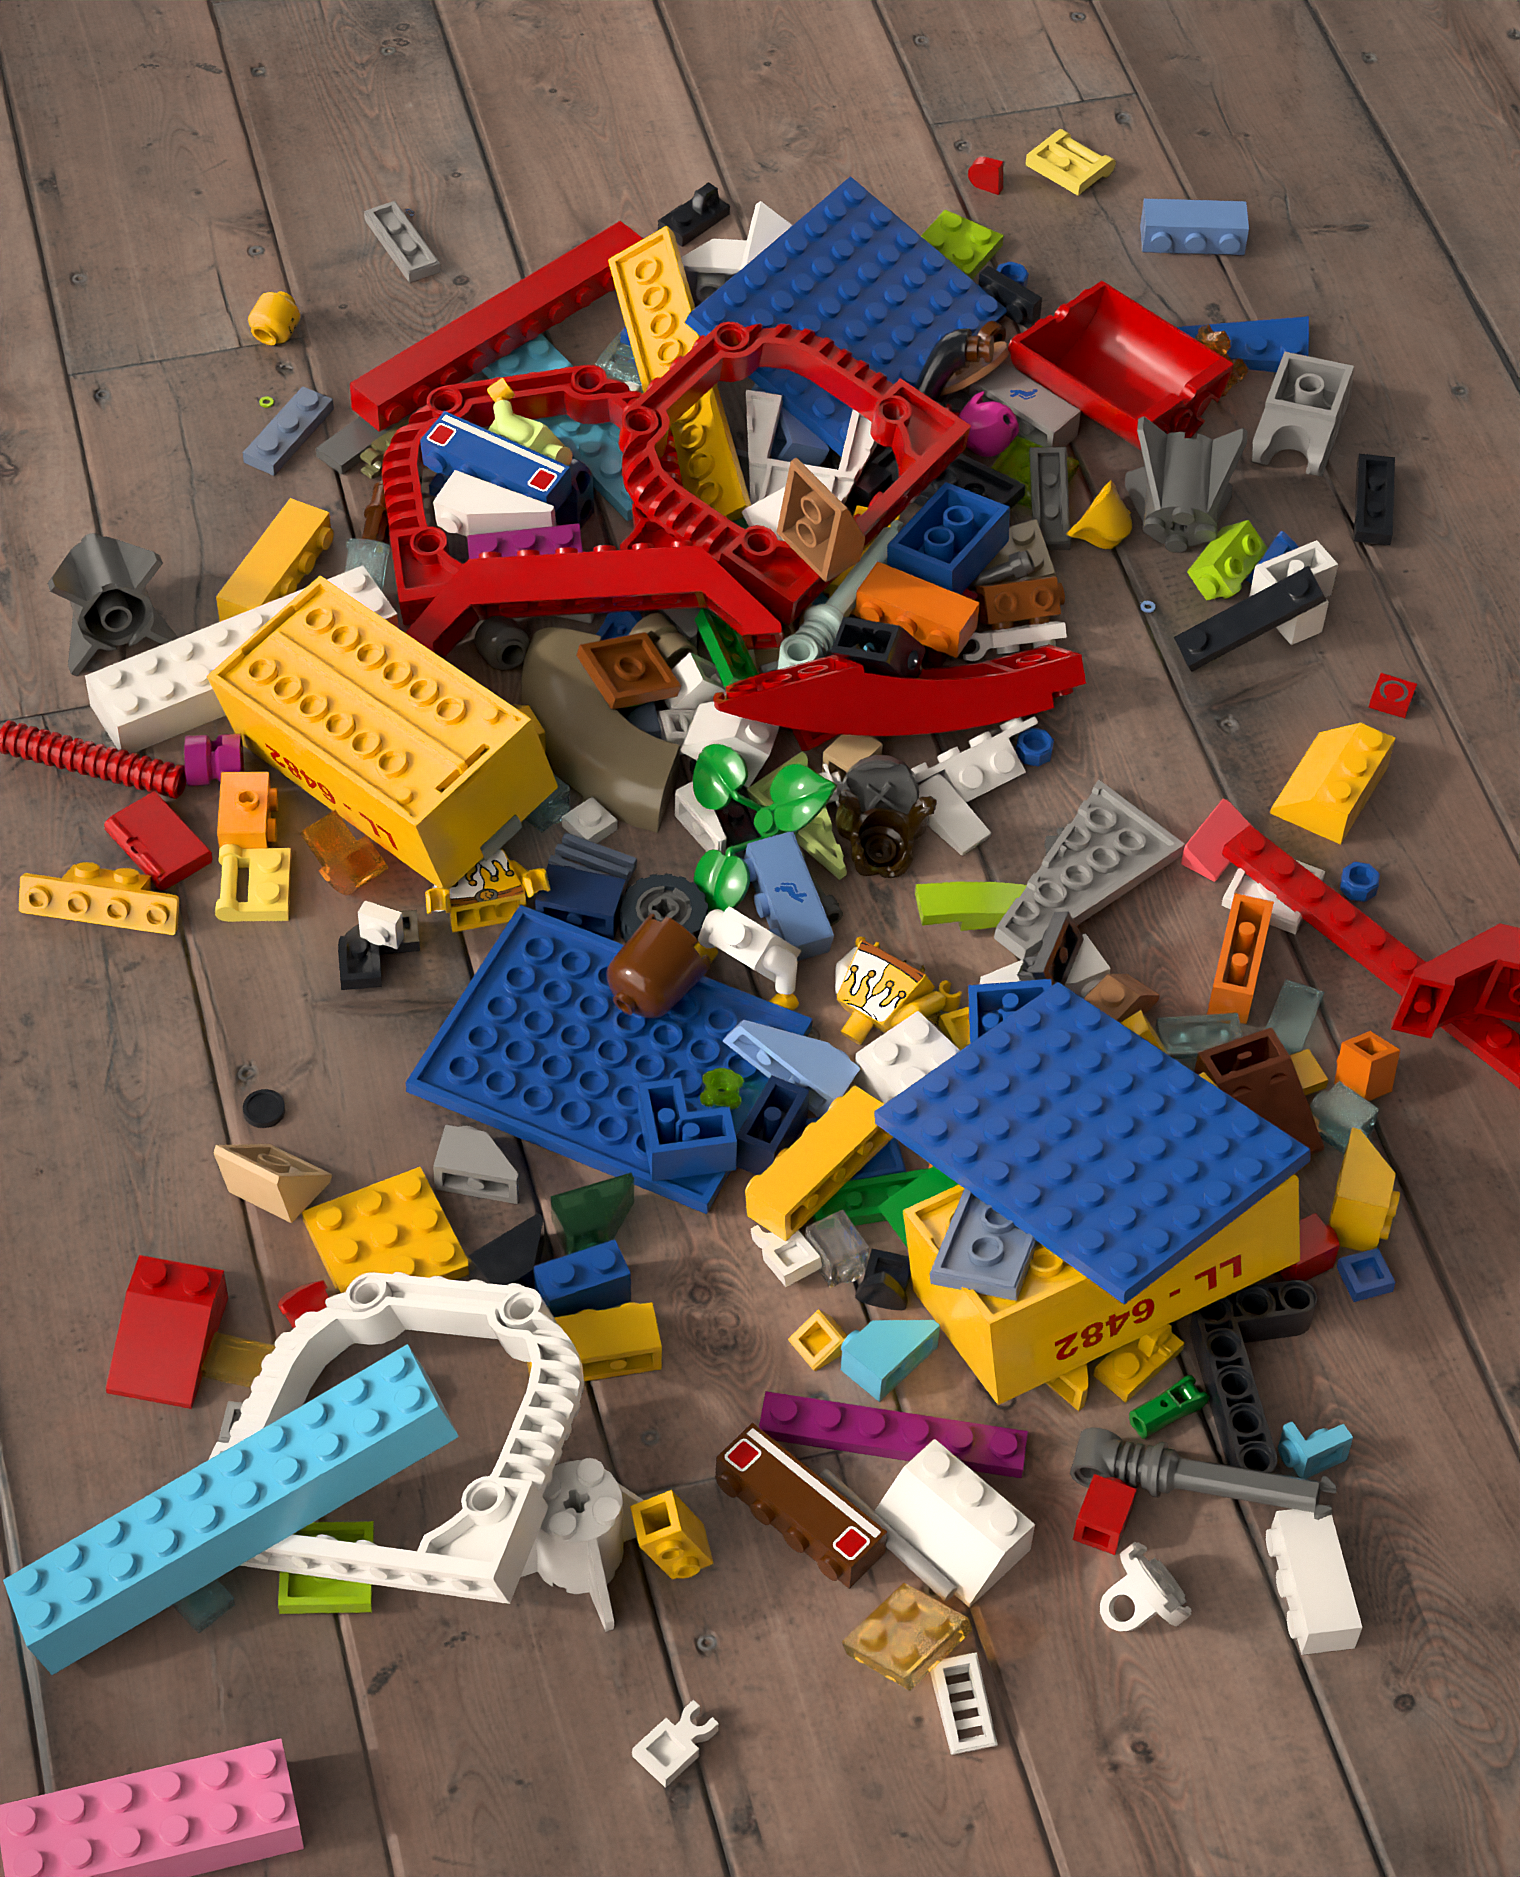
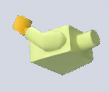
[487,378,572,466]

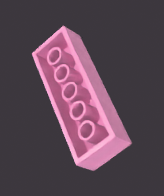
[0,1738,304,1877]

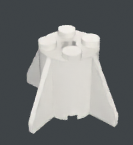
[520,1458,644,1632]

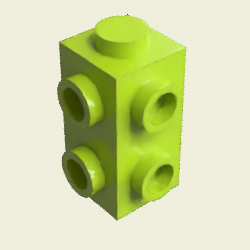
[1187,520,1268,601]

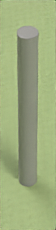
[819,1469,957,1602]

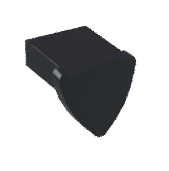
[855,1248,911,1311]

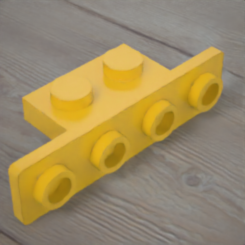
[19,862,179,935]

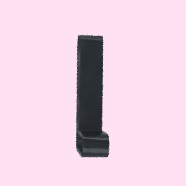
[1189,1280,1317,1473]

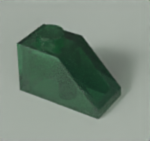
[550,1172,634,1255]

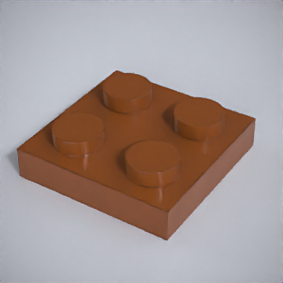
[576,632,681,710]

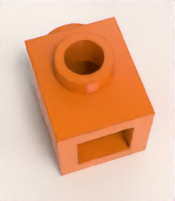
[1334,1031,1400,1103]

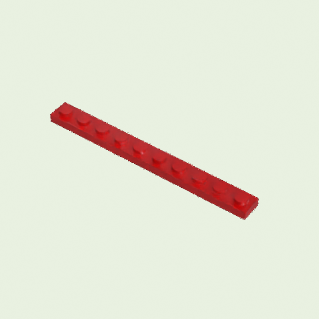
[1222,825,1520,1089]

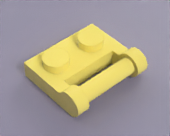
[1026,129,1116,196]
[215,844,292,922]

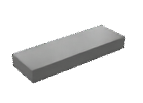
[364,201,441,283]

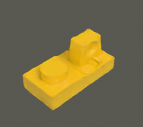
[1093,1324,1185,1403]

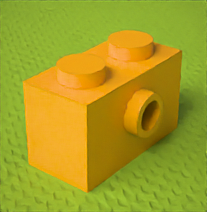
[217,772,279,849]

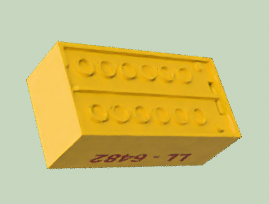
[207,576,558,890]
[903,1072,1300,1405]

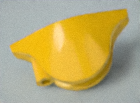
[1066,480,1132,549]

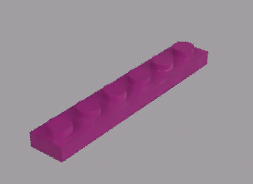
[759,1391,1028,1478]

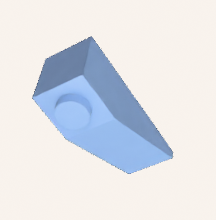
[723,1020,860,1117]

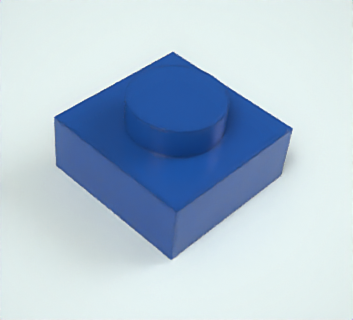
[1337,1248,1396,1302]

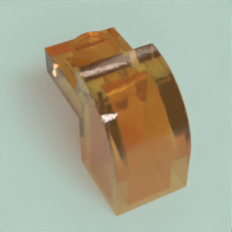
[300,809,389,895]

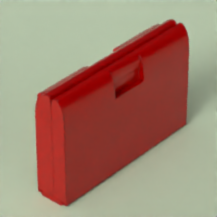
[104,791,213,890]

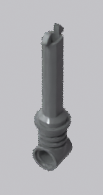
[1070,1427,1337,1520]

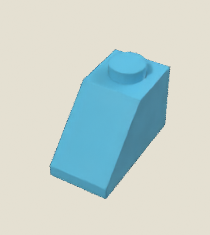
[840,1320,940,1402]

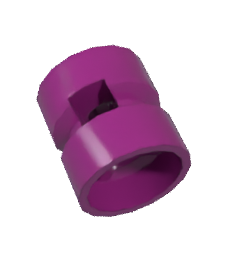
[184,733,244,786]

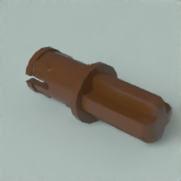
[362,481,389,547]

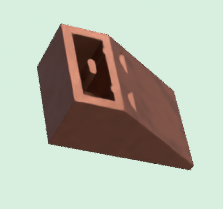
[1194,1027,1324,1155]

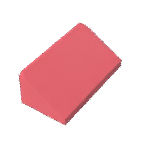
[1181,798,1253,882]

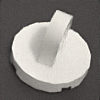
[1100,1542,1191,1631]

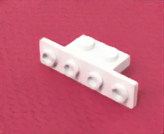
[911,716,1038,802]

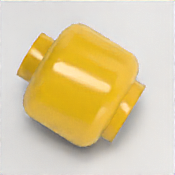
[248,291,301,346]

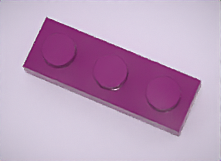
[467,523,583,559]

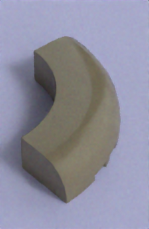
[520,627,680,833]

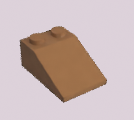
[776,457,865,582]

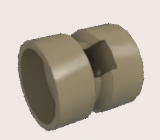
[629,613,698,670]

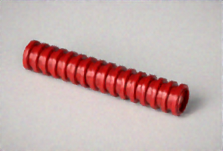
[0,720,187,799]

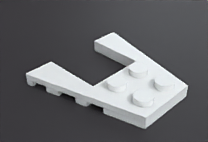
[746,390,878,505]

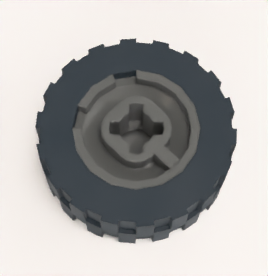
[620,873,708,947]

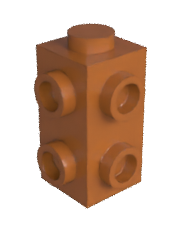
[976,576,1065,630]

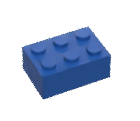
[887,482,1010,595]

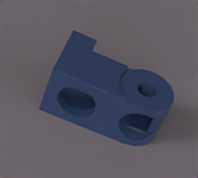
[555,459,594,530]

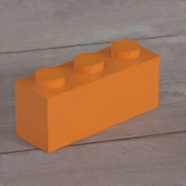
[855,561,980,658]
[1207,893,1274,1024]

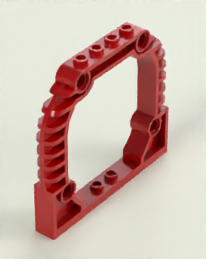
[618,322,971,625]
[382,365,685,625]

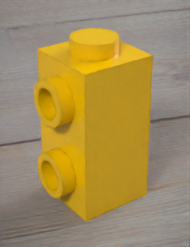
[630,1490,714,1580]

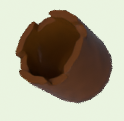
[607,914,711,1018]

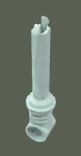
[777,520,903,670]

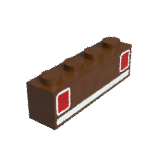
[715,1423,887,1589]

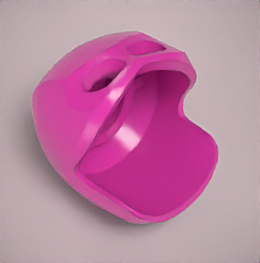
[959,391,1019,457]

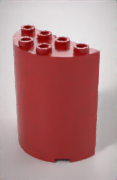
[1008,281,1234,451]

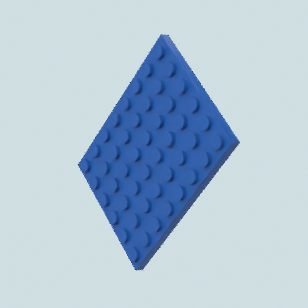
[684,176,1007,457]
[405,905,813,1214]
[874,982,1310,1305]

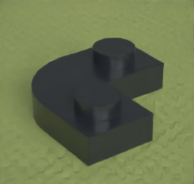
[338,910,420,990]

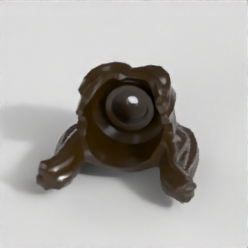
[835,789,937,878]

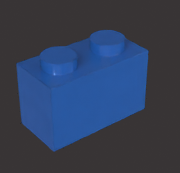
[534,1239,631,1317]

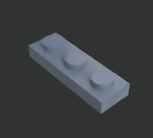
[243,386,334,476]

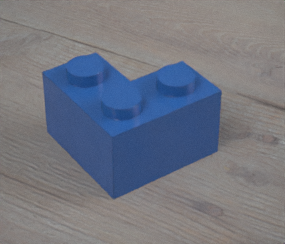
[968,979,1053,1043]
[638,1078,737,1181]

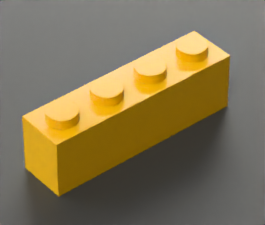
[216,498,334,622]
[745,1086,893,1241]

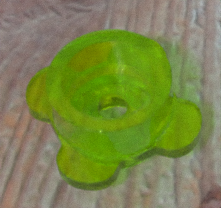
[700,1068,744,1109]

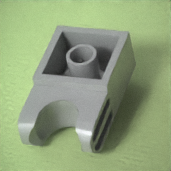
[1252,352,1354,477]

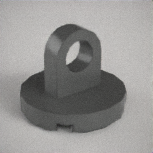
[842,755,919,814]

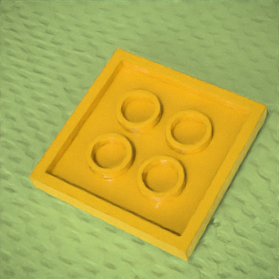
[302,1167,469,1294]

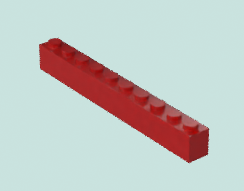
[350,221,644,432]

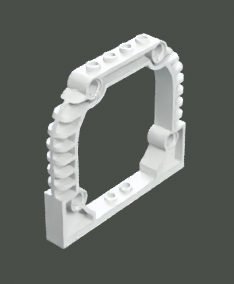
[209,1272,584,1604]

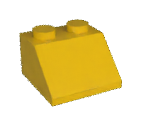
[1328,1127,1400,1252]

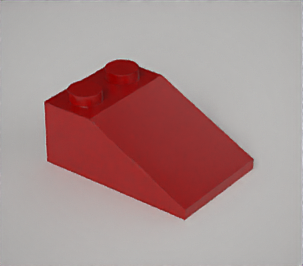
[105,1255,229,1409]

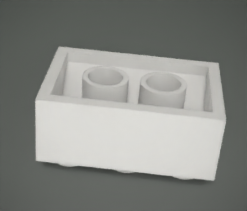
[874,1439,1035,1608]

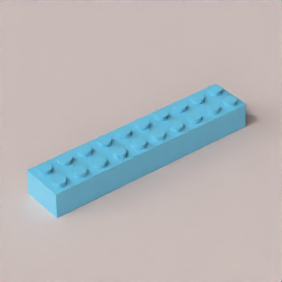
[3,1344,459,1675]

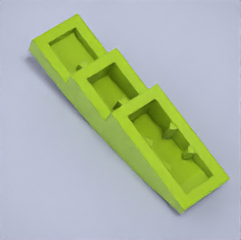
[915,882,1027,931]

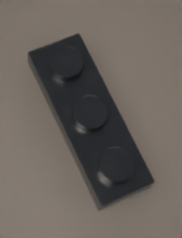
[1354,453,1395,545]

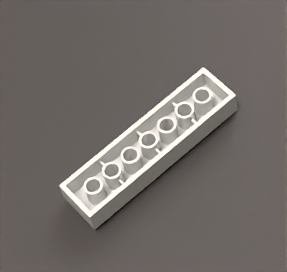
[85,565,399,755]

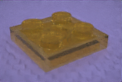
[842,1583,973,1691]

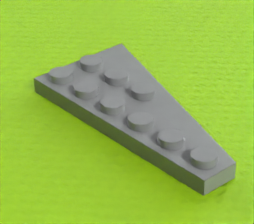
[994,779,1185,961]

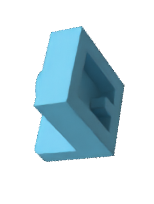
[1278,1421,1353,1479]

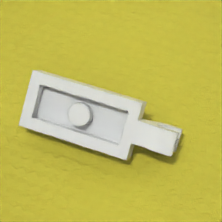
[963,621,1067,661]

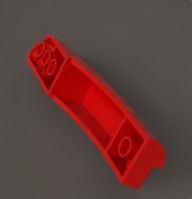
[713,644,1086,736]

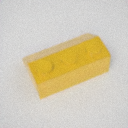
[1270,723,1395,845]

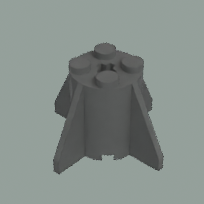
[1125,416,1248,552]
[48,533,178,676]

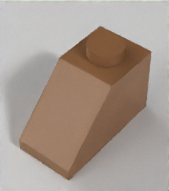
[1084,974,1160,1023]

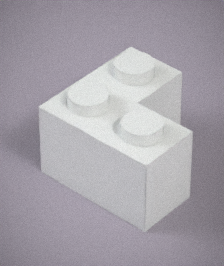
[1249,540,1338,645]

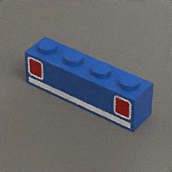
[420,411,572,512]

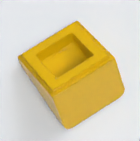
[788,1309,847,1371]

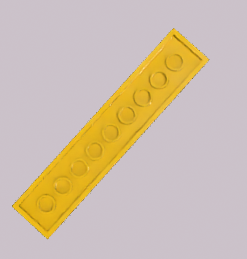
[608,226,751,521]

